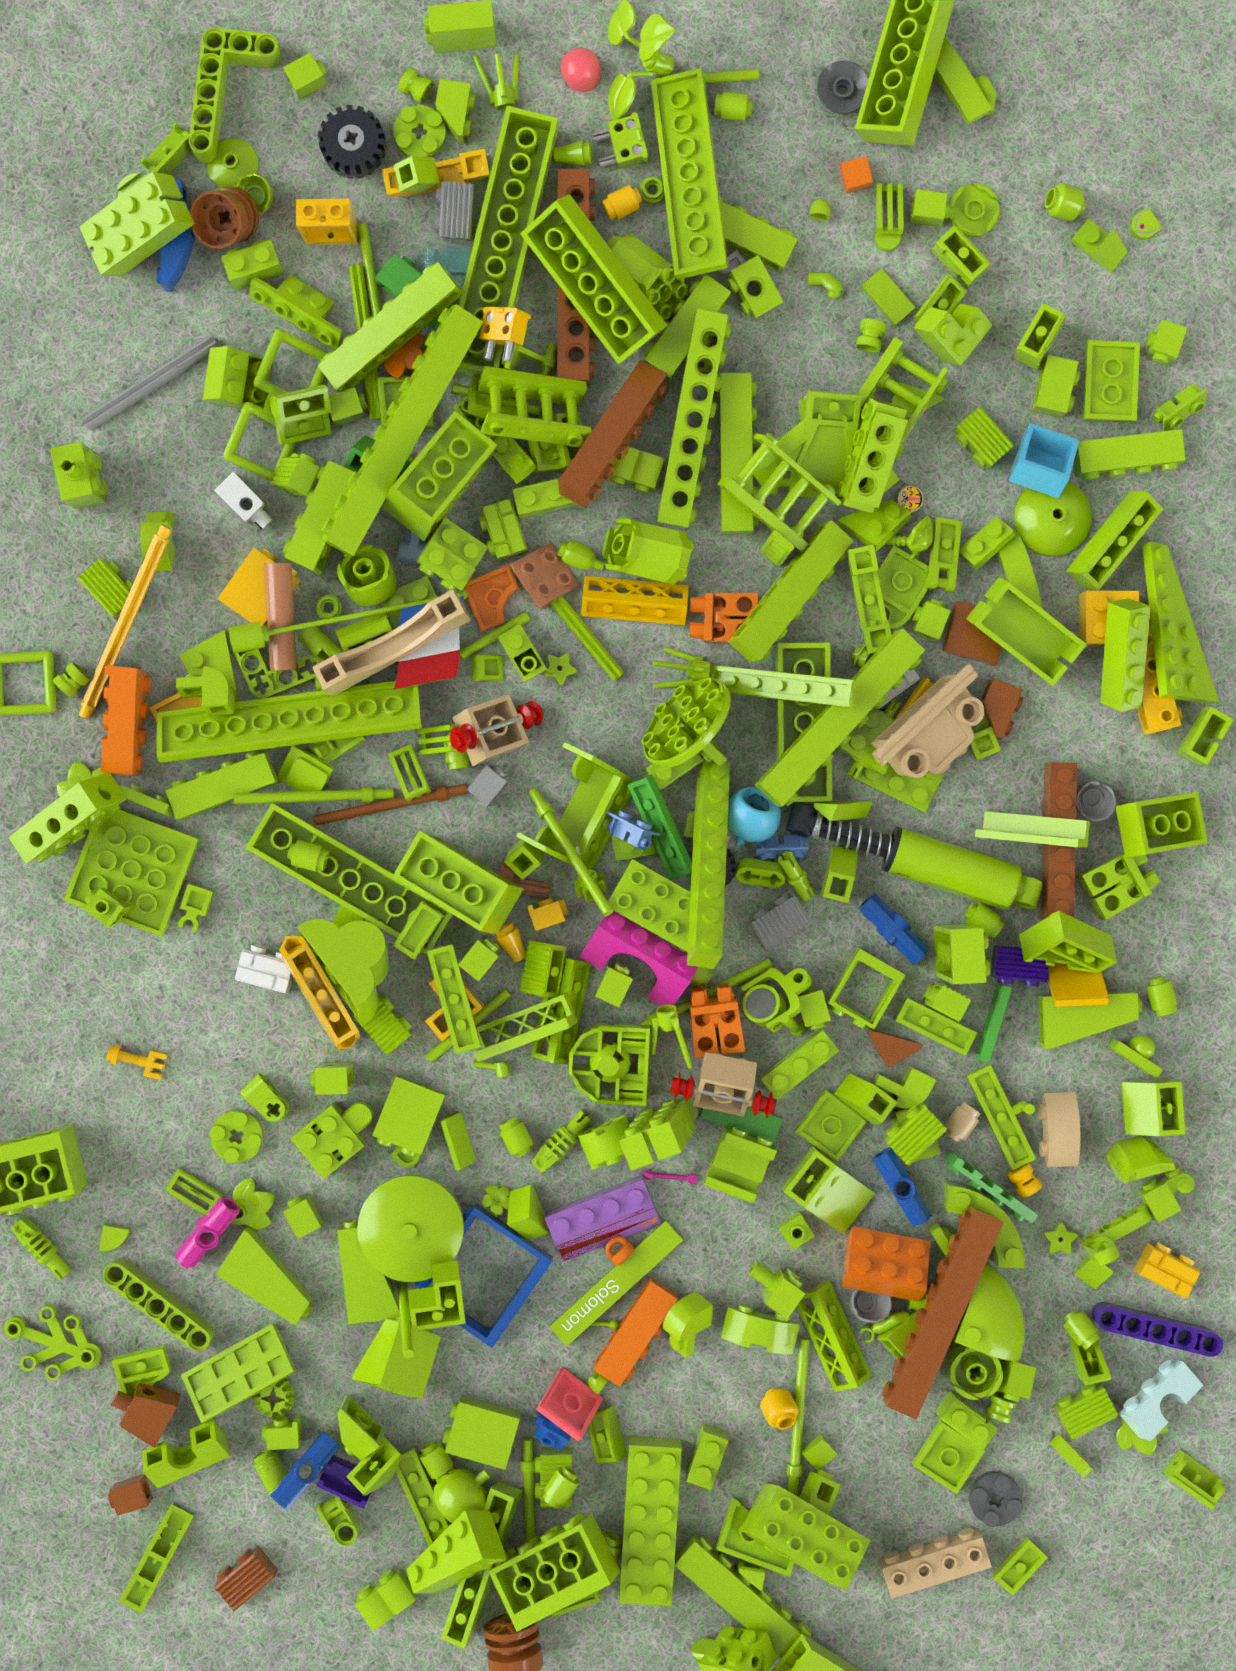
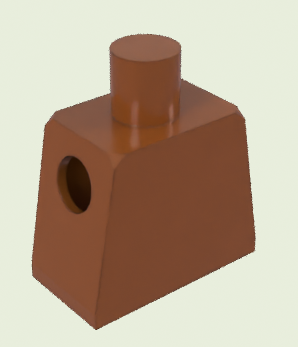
[111,1383,180,1448]

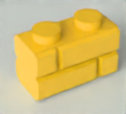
[1134,1242,1200,1299]

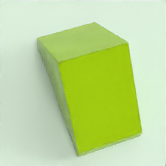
[507,1183,550,1240]
[1069,1336,1111,1385]
[347,1436,402,1496]

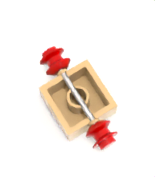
[450,694,544,766]
[670,1052,777,1118]

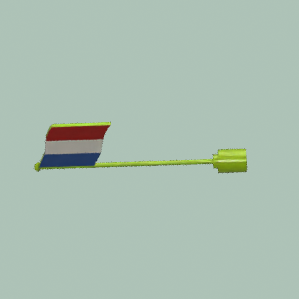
[228,590,468,690]

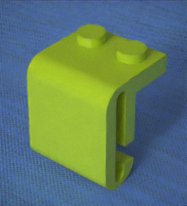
[703,1126,777,1204]

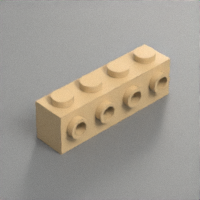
[879,1528,992,1599]

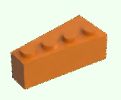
[101,665,152,776]

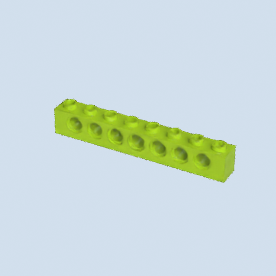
[656,309,732,528]

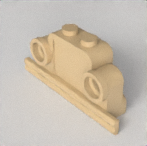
[871,664,984,778]

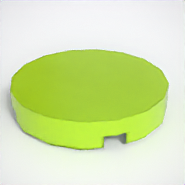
[948,183,1000,237]

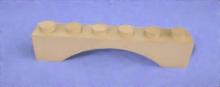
[312,589,471,697]

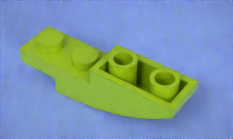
[453,397,537,485]

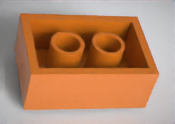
[841,1226,930,1302]

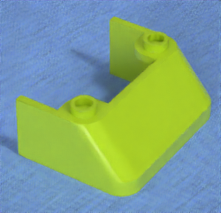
[516,742,634,869]

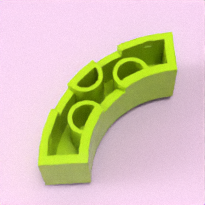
[943,1181,1025,1269]

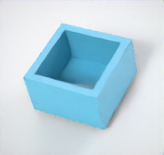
[1009,423,1079,498]

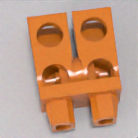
[690,593,758,644]
[688,983,745,1058]

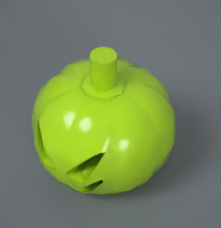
[433,1467,491,1523]

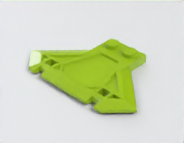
[753,390,900,498]

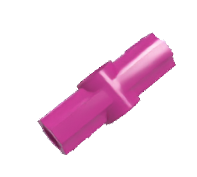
[175,1196,240,1269]

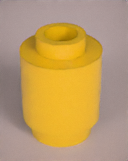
[602,185,643,221]

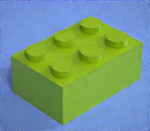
[1115,792,1208,858]

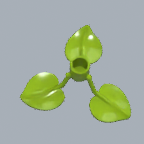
[607,0,676,121]

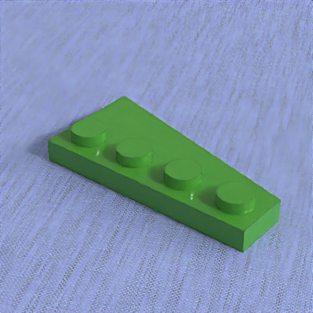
[944,1149,1039,1224]

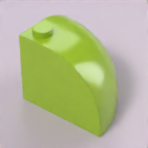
[953,1262,1025,1361]

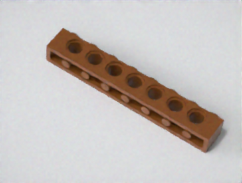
[557,169,595,386]

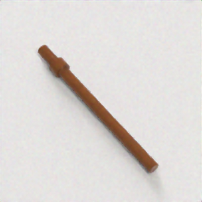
[313,783,468,826]

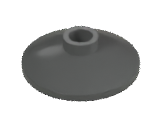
[817,61,868,114]

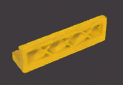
[581,576,689,625]

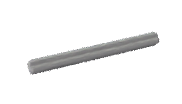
[82,336,219,431]

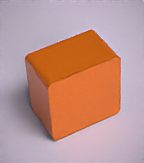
[839,156,873,193]

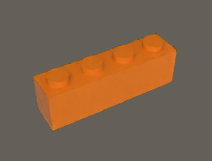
[593,1276,678,1387]

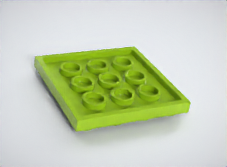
[63,809,200,937]

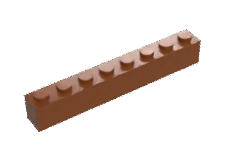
[882,1205,1004,1420]

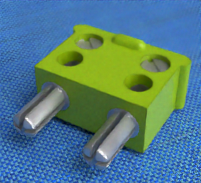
[592,112,649,169]

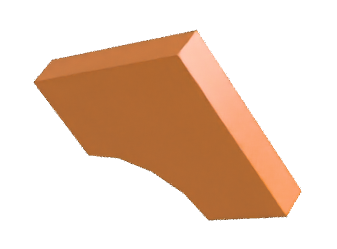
[463,564,520,633]

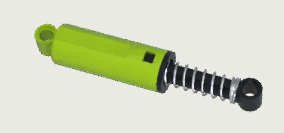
[785,803,1043,910]

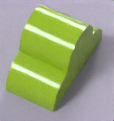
[297,919,390,1025]

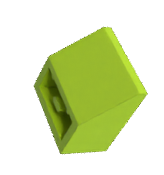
[203,346,270,409]
[1121,1078,1186,1136]

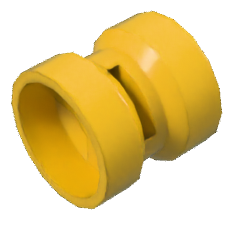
[1007,1163,1043,1198]

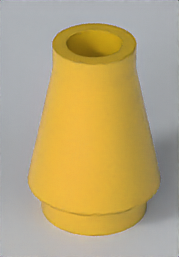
[495,922,526,963]

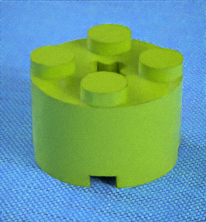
[337,544,397,607]
[578,1115,629,1170]
[945,1343,1003,1400]

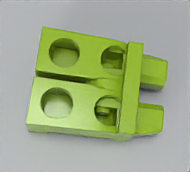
[1076,852,1160,920]

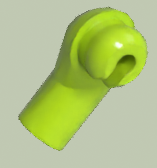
[807,272,843,299]

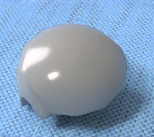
[1076,780,1117,822]
[849,1289,892,1323]

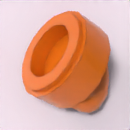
[605,1236,634,1266]

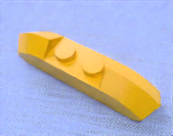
[279,936,360,1050]

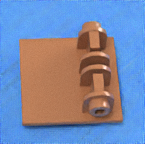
[510,542,580,610]

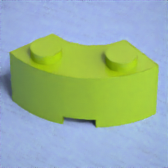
[721,1304,800,1355]

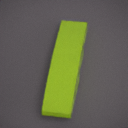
[933,37,992,125]
[118,1503,194,1614]

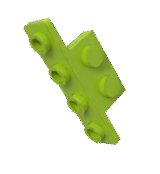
[249,274,343,350]

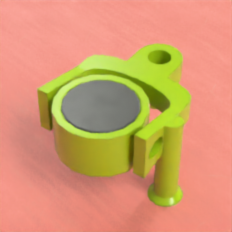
[741,968,813,1036]

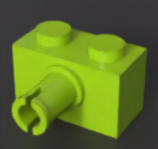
[748,1261,806,1319]

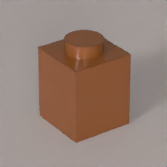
[108,1474,153,1516]

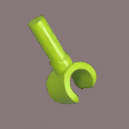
[474,1060,511,1077]

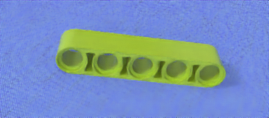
[103,1258,215,1352]

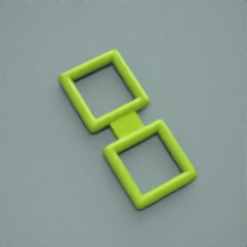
[223,329,328,481]
[0,650,57,716]

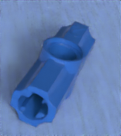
[858,893,930,965]
[871,1147,933,1227]
[269,1431,340,1511]

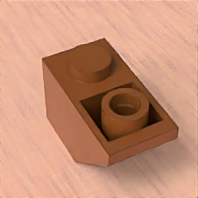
[981,678,1023,740]

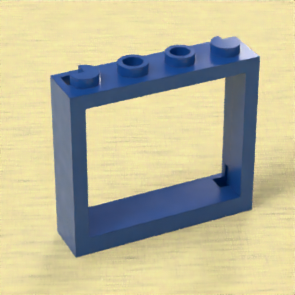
[414,1203,553,1348]

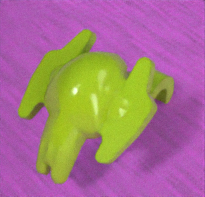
[883,515,934,560]

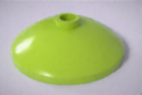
[1014,481,1092,557]

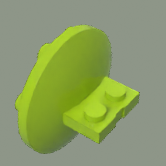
[641,677,731,768]

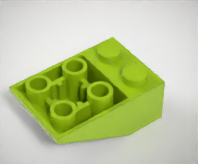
[781,1145,875,1235]

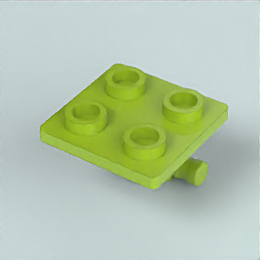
[502,329,557,376]

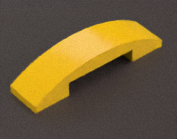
[382,148,490,197]

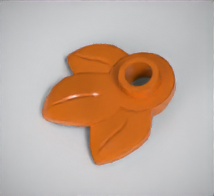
[384,333,425,379]

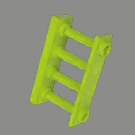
[857,337,949,460]
[478,366,591,448]
[717,433,841,552]

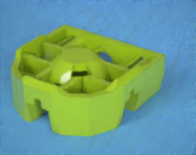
[569,1022,652,1106]

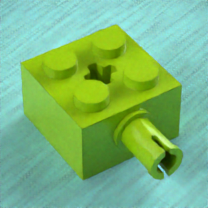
[50,442,108,509]

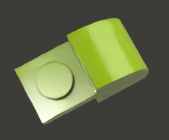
[140,511,175,571]
[176,666,235,716]
[872,1065,936,1108]
[662,1291,713,1358]

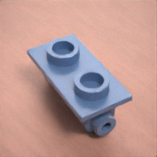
[607,810,660,850]
[754,835,809,862]

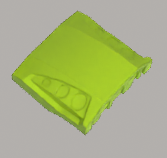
[1106,1135,1176,1184]

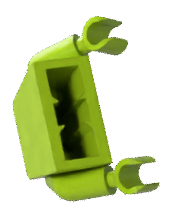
[859,1311,917,1359]

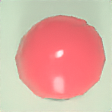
[560,47,602,93]

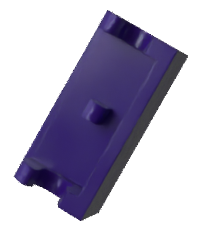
[317,1455,371,1509]

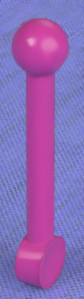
[643,1170,698,1184]

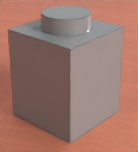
[467,765,508,807]

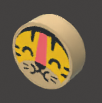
[896,486,924,513]

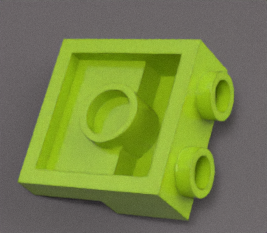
[415,517,488,591]

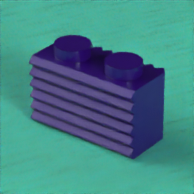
[991,945,1049,987]

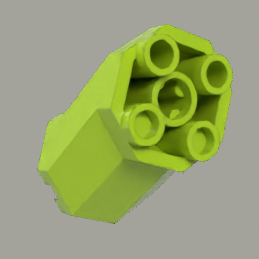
[607,233,687,320]
[602,518,694,585]

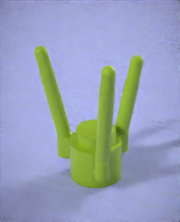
[473,53,519,110]
[652,647,710,689]
[650,1004,693,1069]

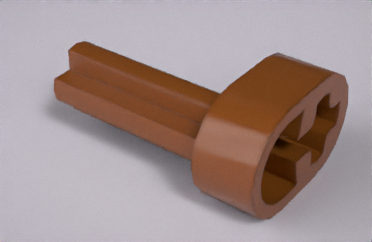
[500,857,551,899]

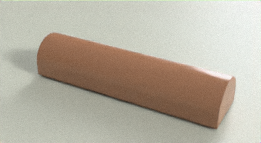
[264,562,297,670]

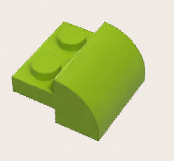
[270,384,331,445]
[528,411,582,473]

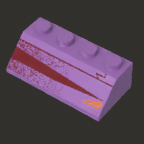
[545,1174,661,1261]

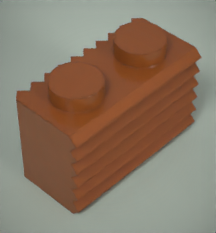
[214,1546,278,1611]

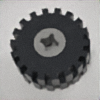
[318,105,387,179]

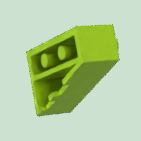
[1019,911,1117,974]

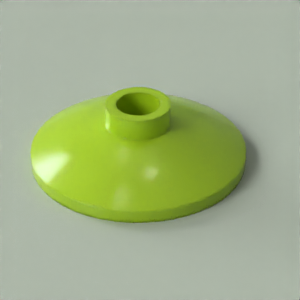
[206,138,259,188]

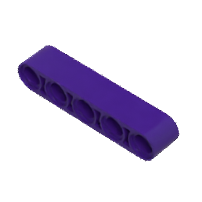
[1092,1302,1223,1357]

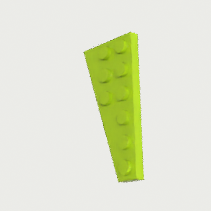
[1142,542,1219,704]

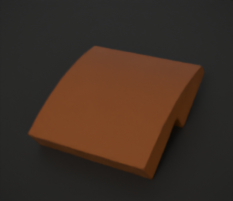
[942,601,1001,666]

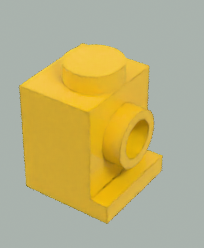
[527,897,569,931]

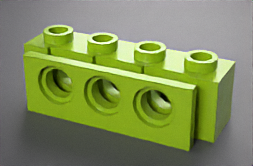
[836,398,908,513]

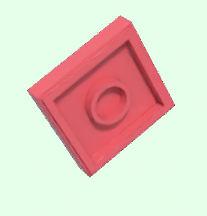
[536,1367,604,1441]

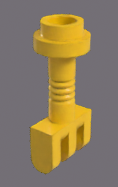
[106,1044,168,1080]

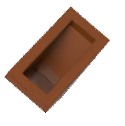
[867,1028,922,1068]

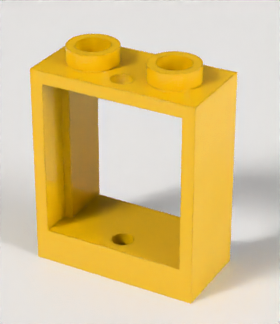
[296,198,358,245]

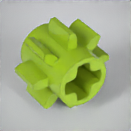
[573,869,607,902]

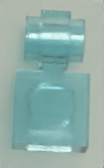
[420,246,470,276]

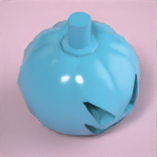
[728,787,781,845]

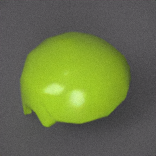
[236,173,274,215]

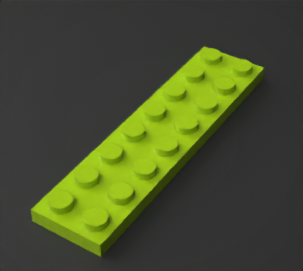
[651,68,728,280]

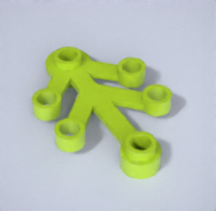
[4,1304,102,1380]

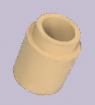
[944,1102,981,1142]

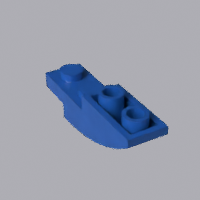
[157,179,195,292]

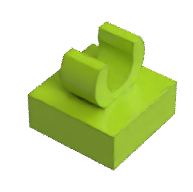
[308,740,343,764]

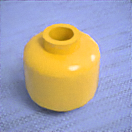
[760,1388,799,1430]

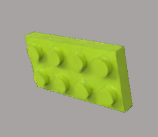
[181,1324,297,1423]

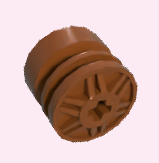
[190,186,259,249]
[483,1614,544,1671]

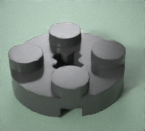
[969,1471,1023,1527]

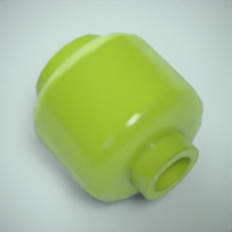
[1045,183,1087,222]

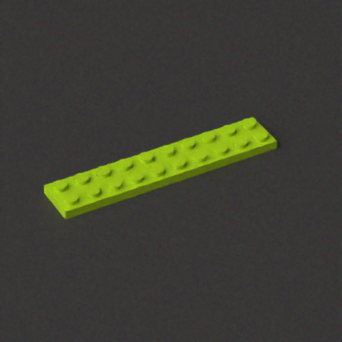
[157,681,422,763]

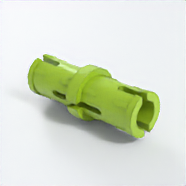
[778,851,815,901]

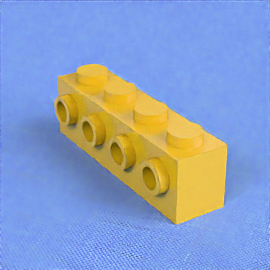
[1137,625,1183,735]

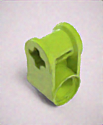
[240,1073,290,1122]
[316,1496,361,1546]

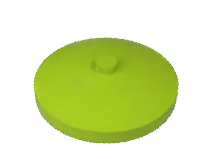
[358,1174,464,1282]

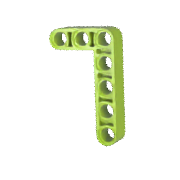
[189,28,282,163]

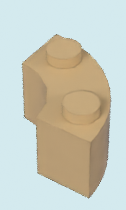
[1038,1092,1081,1167]

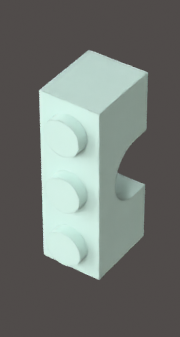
[1119,1359,1203,1441]

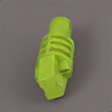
[531,1109,592,1173]
[11,1216,72,1281]

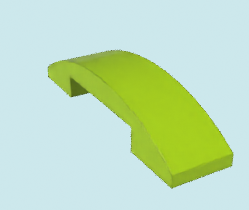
[997,532,1043,609]
[847,544,892,654]

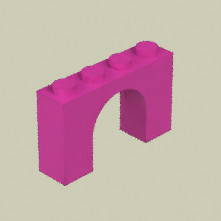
[579,910,698,1006]

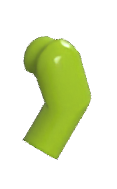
[974,75,997,115]

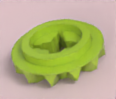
[253,1379,295,1419]

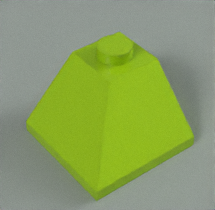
[338,1395,386,1461]

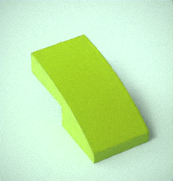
[969,713,1001,761]

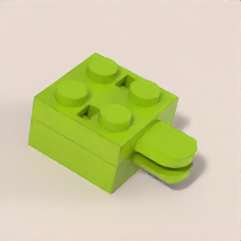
[290,1101,374,1180]
[691,1625,778,1671]

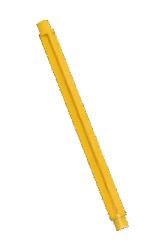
[79,524,172,719]

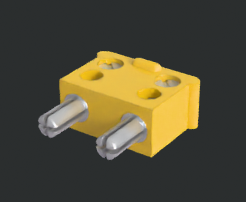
[479,307,531,362]

